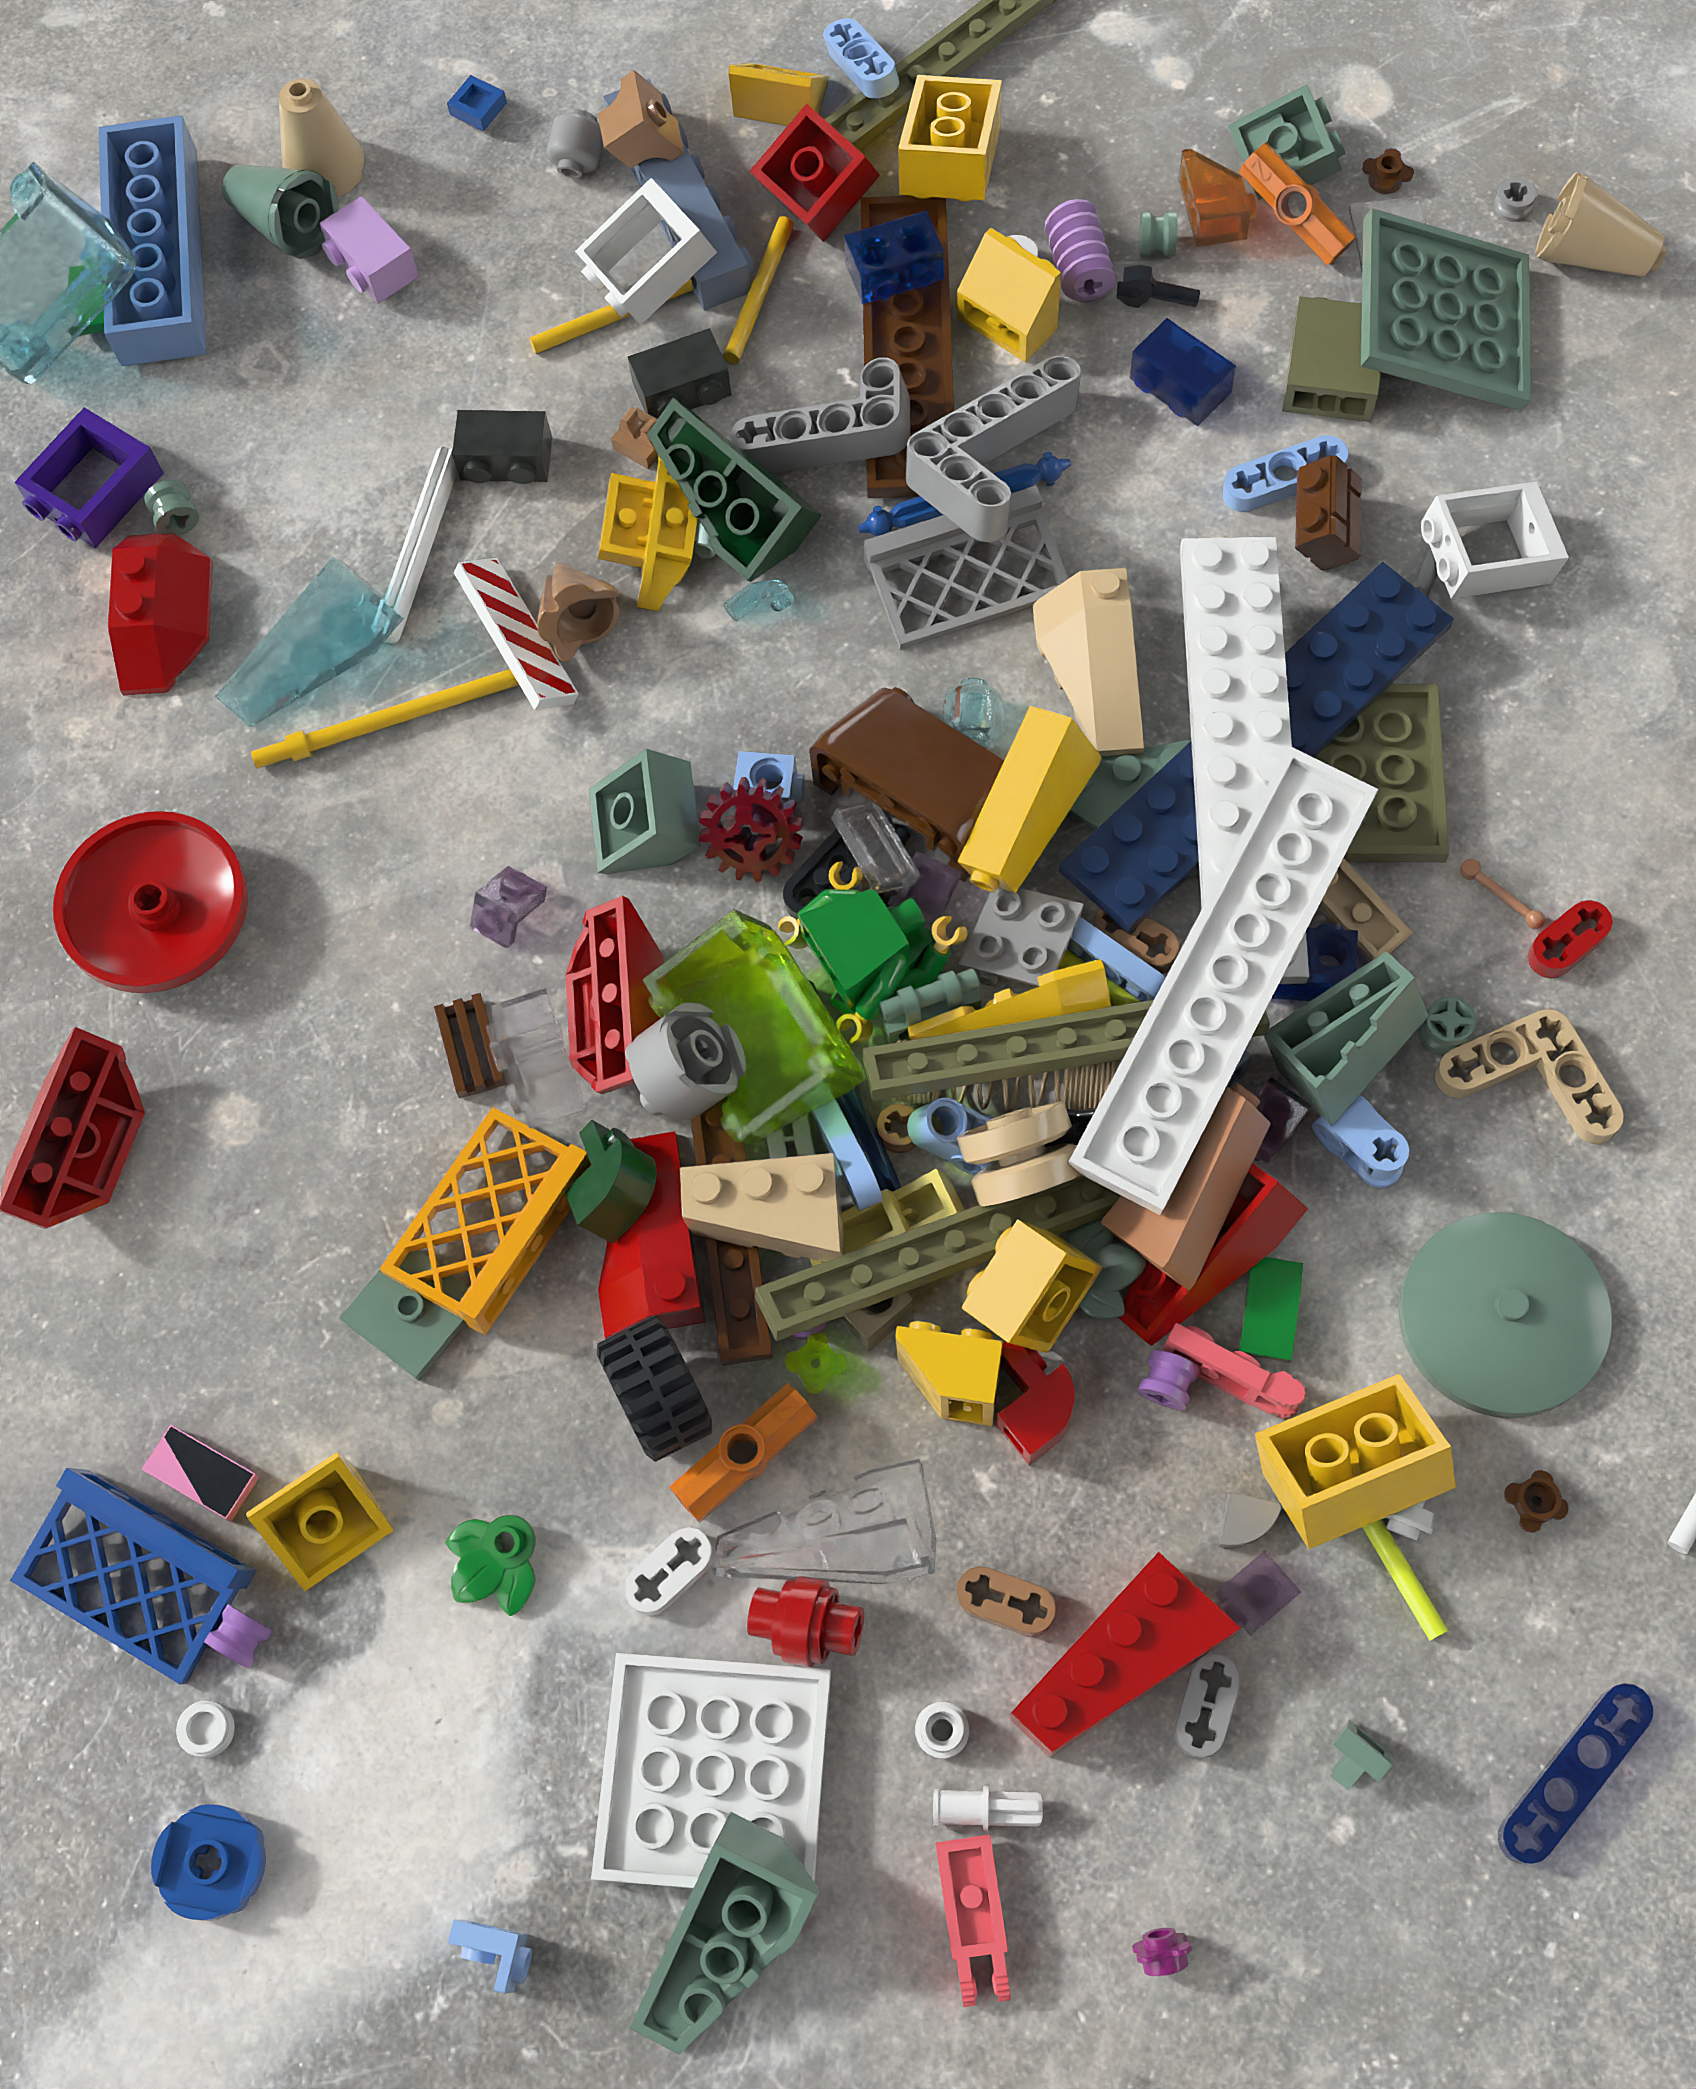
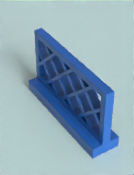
[10,1468,257,1685]

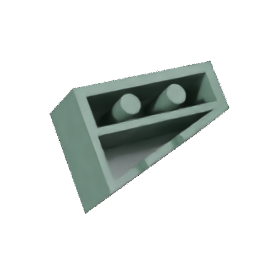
[1263,951,1428,1127]

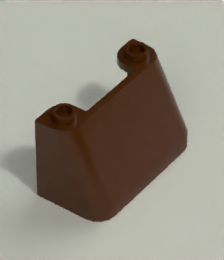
[809,687,1005,883]

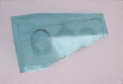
[215,557,404,727]

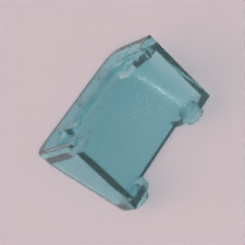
[0,162,136,384]

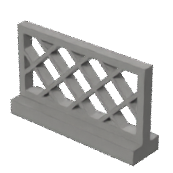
[863,485,1068,649]

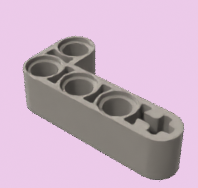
[730,358,910,474]

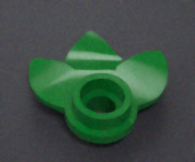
[445,1515,536,1616]

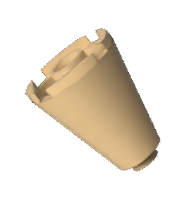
[279,79,366,197]
[1535,172,1668,277]

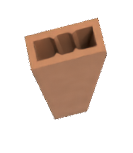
[1100,1083,1271,1291]

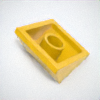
[728,62,829,126]
[246,1452,394,1592]

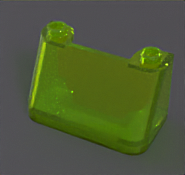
[643,909,866,1144]

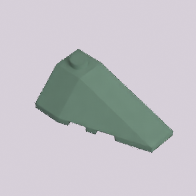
[629,1812,820,2055]

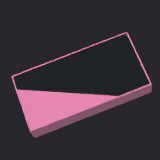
[141,1425,260,1522]

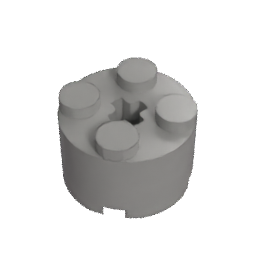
[625,1003,746,1120]

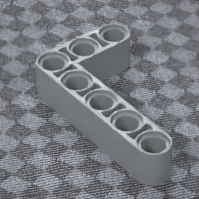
[906,356,1081,542]

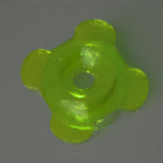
[785,1333,847,1394]

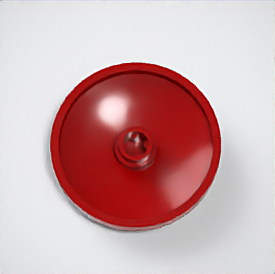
[53,811,248,993]

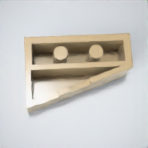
[680,1153,845,1262]

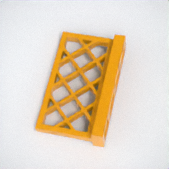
[379,1107,591,1336]

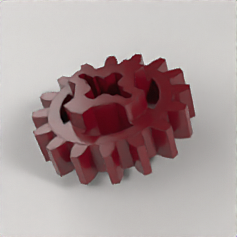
[698,777,803,882]

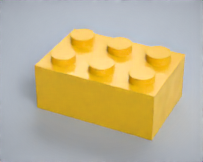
[898,75,1002,202]
[1255,1373,1456,1549]

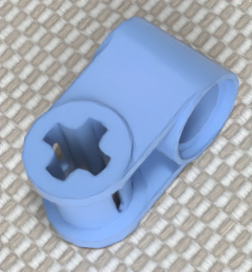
[1312,1095,1410,1189]
[907,1098,993,1176]

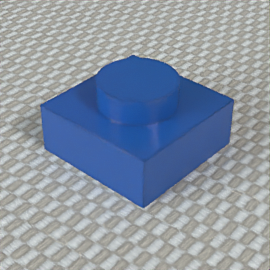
[447,75,507,131]

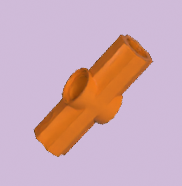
[1238,142,1357,266]
[669,1383,818,1523]

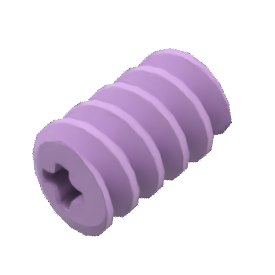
[1045,199,1117,302]

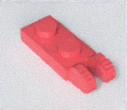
[1162,1323,1307,1420]
[935,1835,1011,2007]

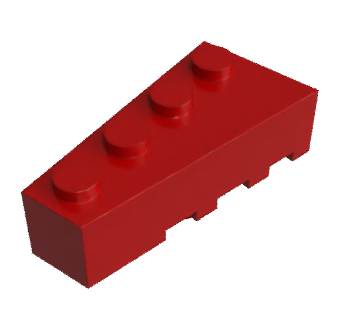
[1010,1552,1241,1758]

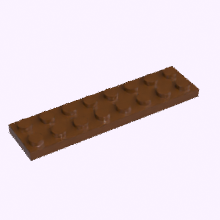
[860,195,954,498]

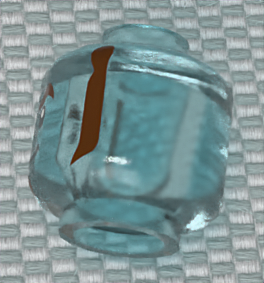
[942,678,1004,749]

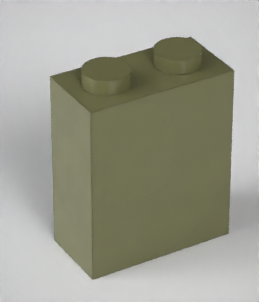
[1282,296,1381,422]

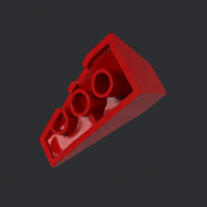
[598,1131,706,1340]
[1118,1163,1308,1346]

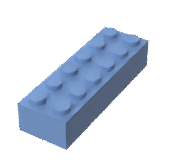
[98,115,207,366]

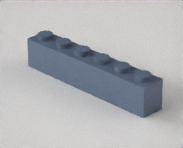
[603,79,754,311]

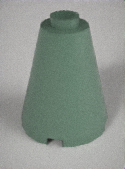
[222,164,339,259]

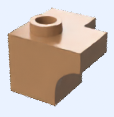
[598,70,684,169]

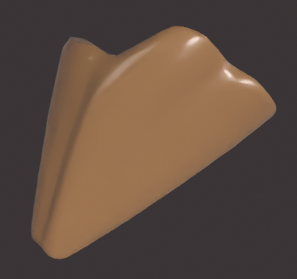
[537,563,619,662]

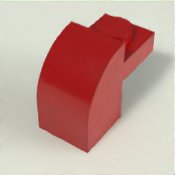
[997,1341,1075,1466]

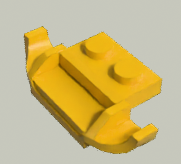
[597,455,697,611]

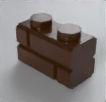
[1295,455,1362,570]

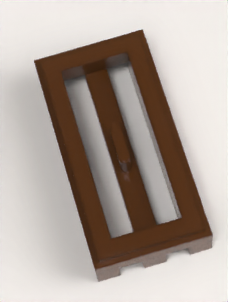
[434,993,507,1099]

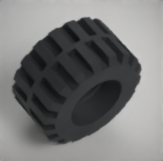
[597,1316,712,1462]

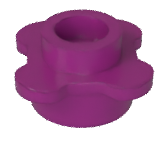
[1132,1928,1192,1976]

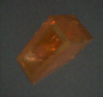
[1178,149,1256,247]

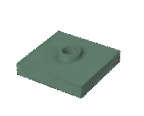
[339,1250,469,1381]

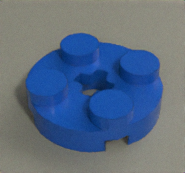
[151,1804,266,1921]

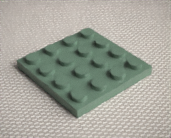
[1361,208,1531,411]

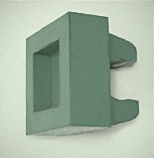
[1330,1719,1394,1791]

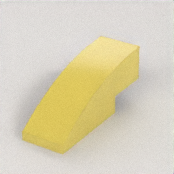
[809,1169,965,1266]

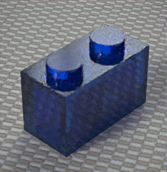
[1130,318,1236,426]

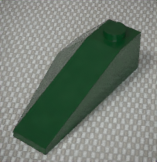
[647,398,822,582]

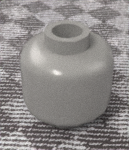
[546,109,603,179]

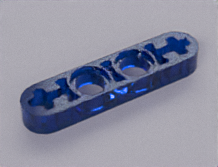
[1498,1683,1653,1865]

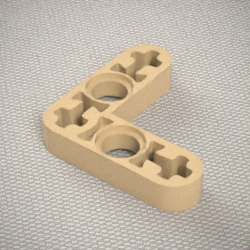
[1435,1009,1624,1144]

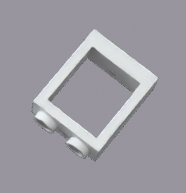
[575,178,717,325]
[1421,481,1569,599]

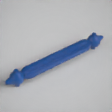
[858,452,1071,536]

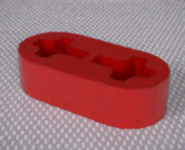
[1527,900,1613,979]

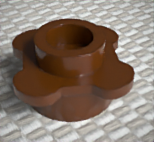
[1362,148,1414,194]
[1504,1470,1569,1533]

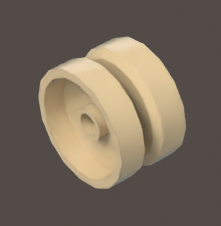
[956,1101,1081,1206]

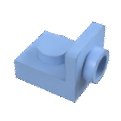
[448,1920,532,1994]

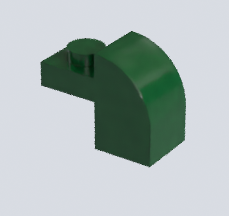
[565,1120,657,1244]

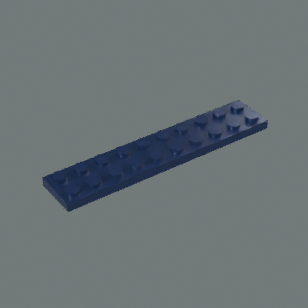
[1059,562,1454,934]

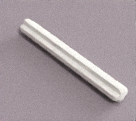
[374,447,457,644]

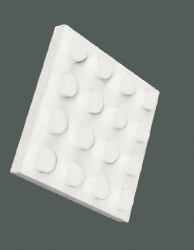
[591,1653,831,1888]

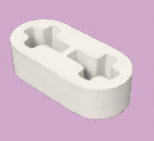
[624,1527,714,1616]

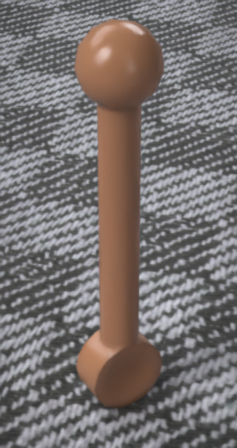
[1460,859,1545,929]

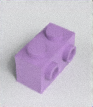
[320,196,420,304]

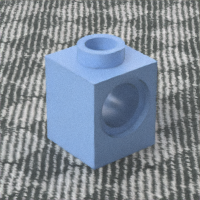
[733,751,805,817]

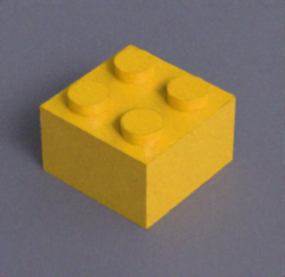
[961,1219,1103,1353]

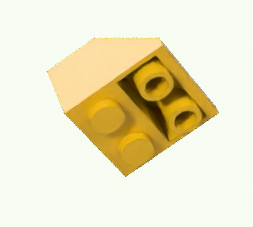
[957,228,1061,363]
[895,1321,1002,1426]

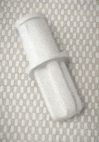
[933,1785,1043,1831]

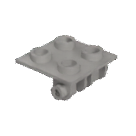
[959,887,1084,987]

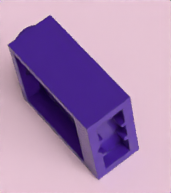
[14,407,164,548]

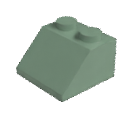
[589,749,701,874]

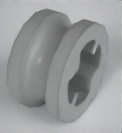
[1493,177,1536,222]

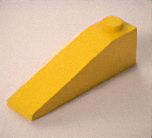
[908,959,1111,1041]

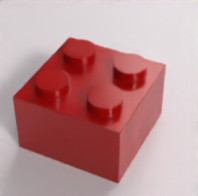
[749,103,880,242]

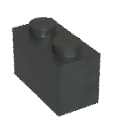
[627,328,732,419]
[452,410,552,484]

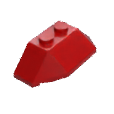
[108,532,213,696]
[565,896,668,1094]
[0,1027,145,1229]

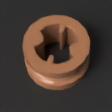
[877,1103,916,1154]

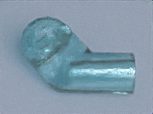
[724,579,794,622]

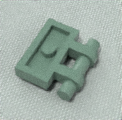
[879,968,981,1044]

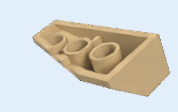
[1032,568,1144,756]

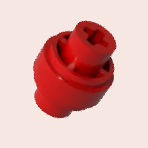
[747,1576,864,1668]

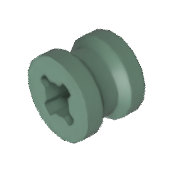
[1139,211,1177,257]
[144,480,199,536]
[1419,996,1476,1056]

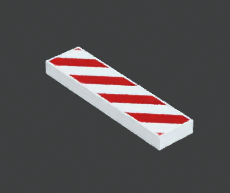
[454,558,579,711]

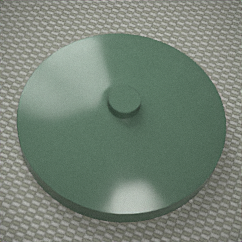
[1399,1212,1612,1418]

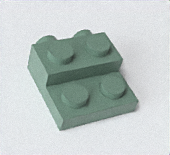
[1228,84,1346,201]

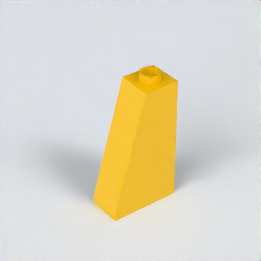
[958,706,1102,893]

